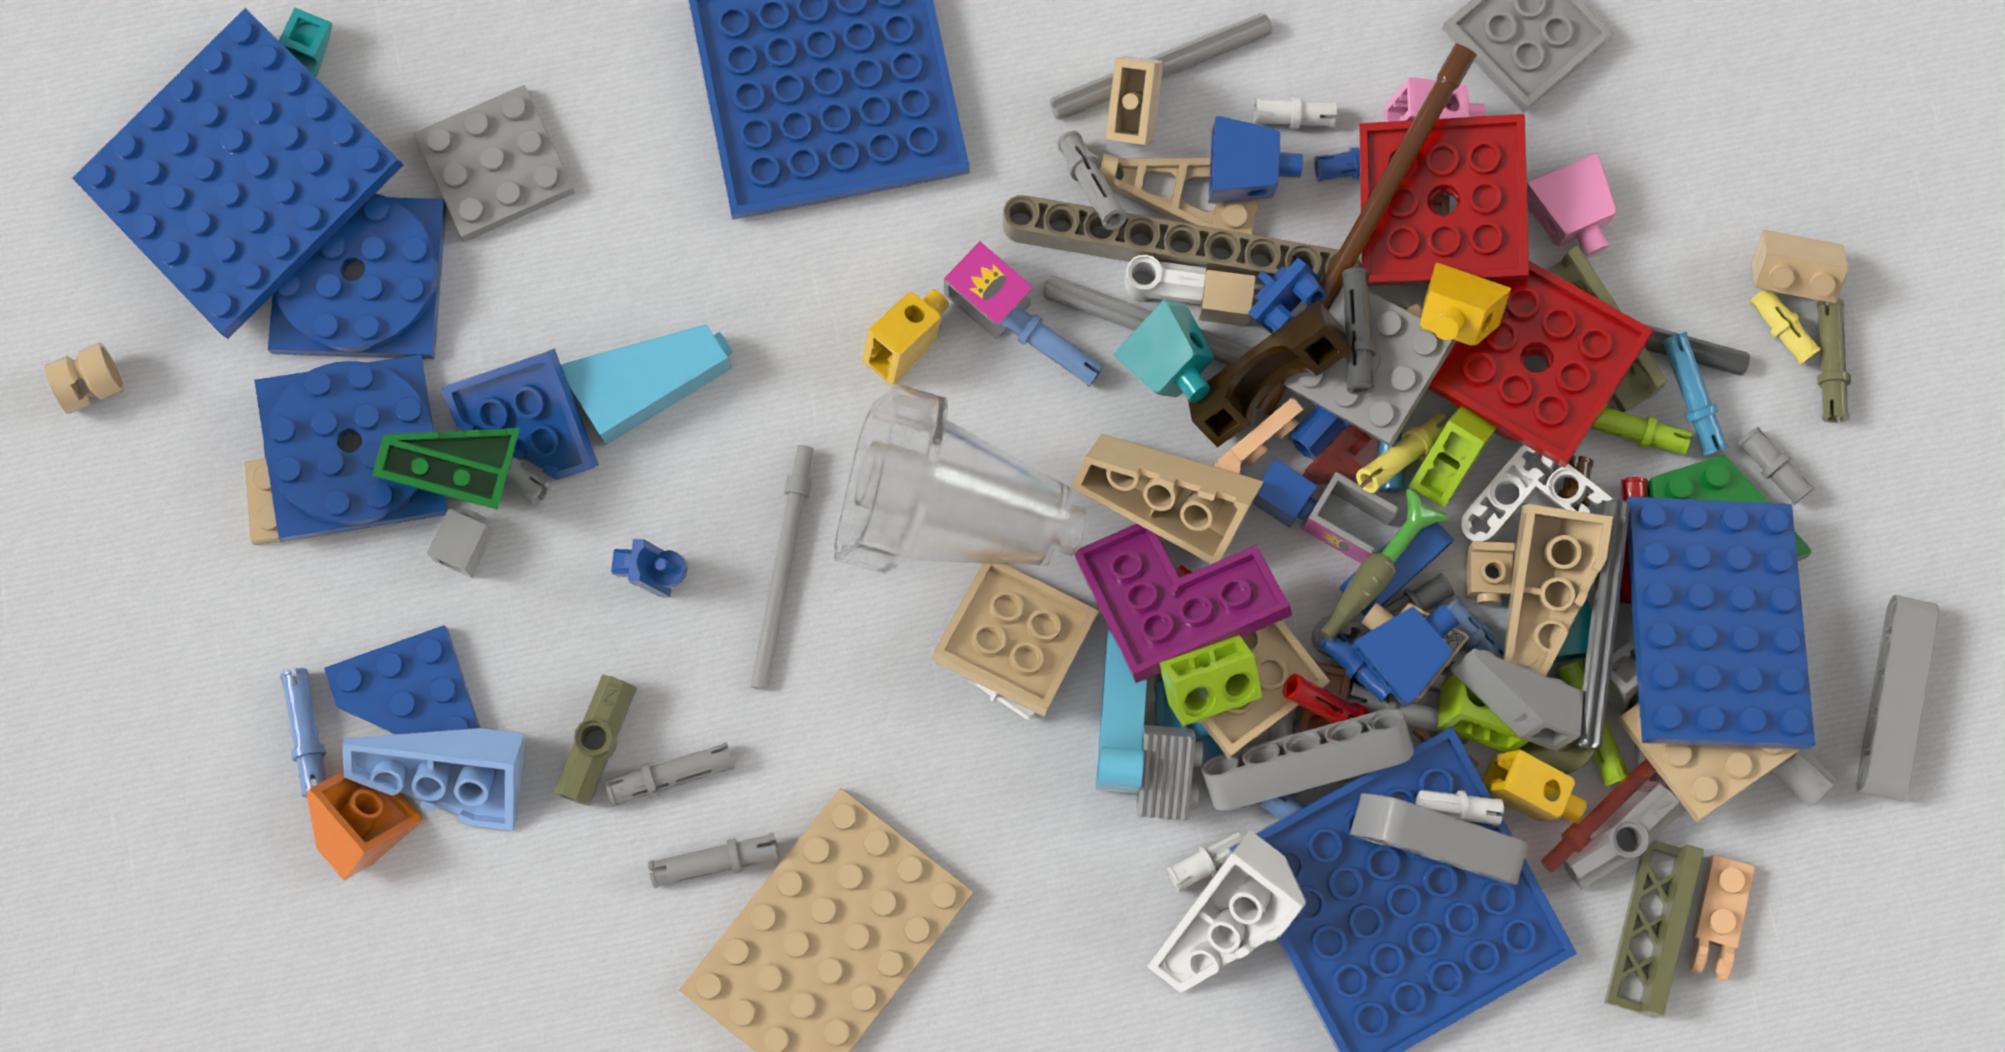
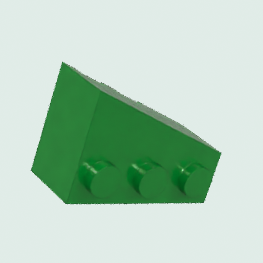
[372,428,520,510]

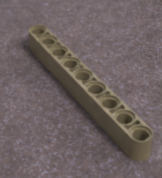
[1003,195,1362,298]

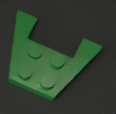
[1647,454,1812,561]

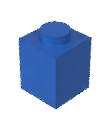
[1252,459,1317,528]

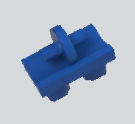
[1248,257,1327,334]
[611,539,688,597]

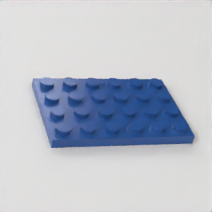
[1626,497,1815,750]

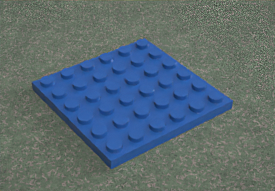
[689,0,970,220]
[72,8,404,339]
[1228,727,1577,1052]

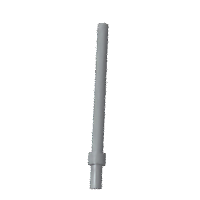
[750,445,814,690]

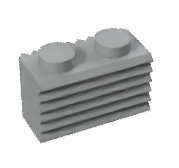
[1136,725,1203,821]

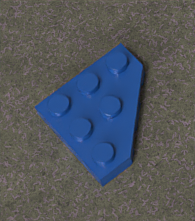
[441,348,599,480]
[324,625,481,735]

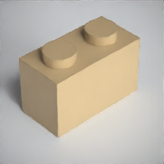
[1105,56,1164,145]
[1751,230,1848,303]

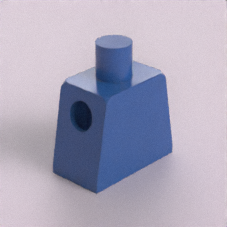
[1208,116,1303,204]
[1351,604,1459,707]

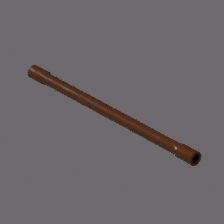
[1257,43,1477,416]

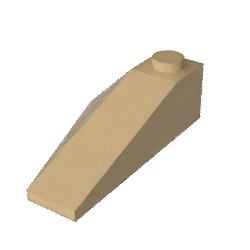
[1503,504,1613,676]

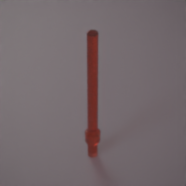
[1541,758,1657,873]

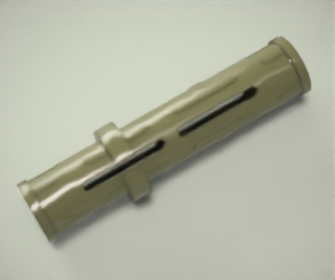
[1817,299,1851,423]

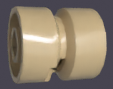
[45,342,124,414]

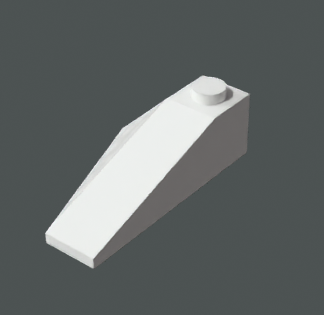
[1147,830,1306,993]

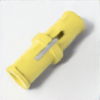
[1749,290,1821,365]

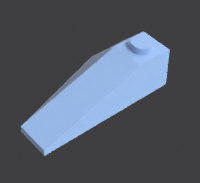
[343,728,524,831]

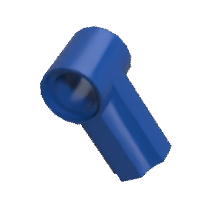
[1288,405,1352,461]

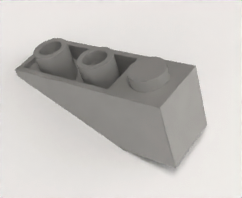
[1451,648,1584,751]

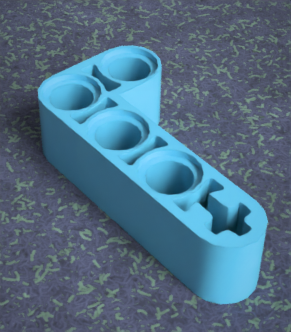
[1096,628,1147,793]

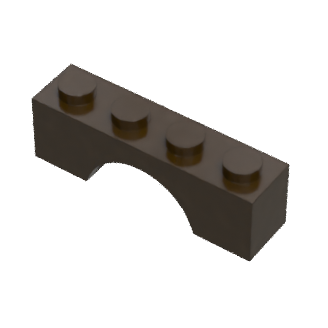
[1187,300,1350,448]

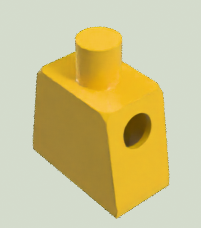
[1419,263,1511,345]
[862,289,949,387]
[1482,750,1587,823]

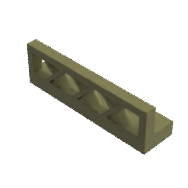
[1546,245,1668,412]
[1604,840,1704,1018]

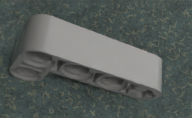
[1350,793,1528,885]

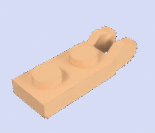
[1213,398,1303,474]
[1689,855,1755,981]

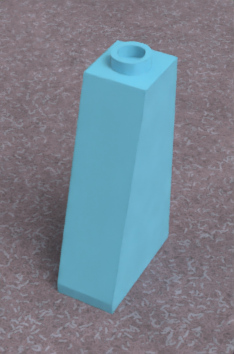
[561,324,732,445]

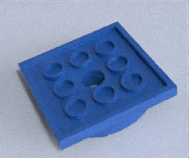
[268,193,446,359]
[254,355,447,542]

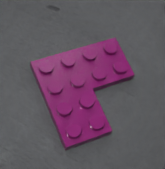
[1073,524,1292,683]

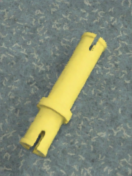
[1356,413,1447,493]

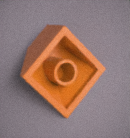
[306,770,424,881]

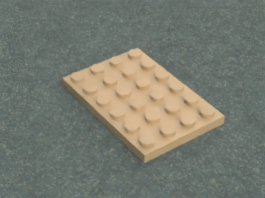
[679,788,974,1052]

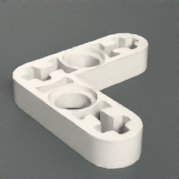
[1461,445,1613,543]

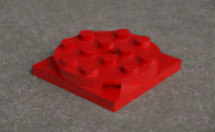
[1359,114,1529,286]
[1427,260,1653,468]

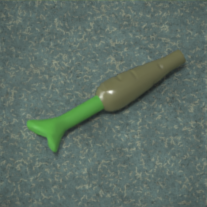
[1320,489,1449,641]

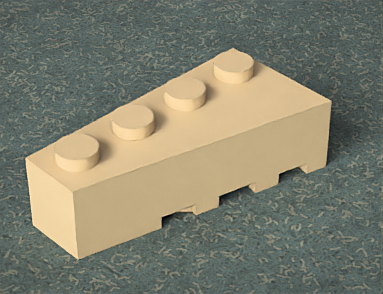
[1071,434,1264,564]

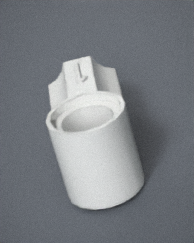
[1124,255,1206,305]

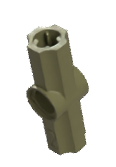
[554,674,637,806]

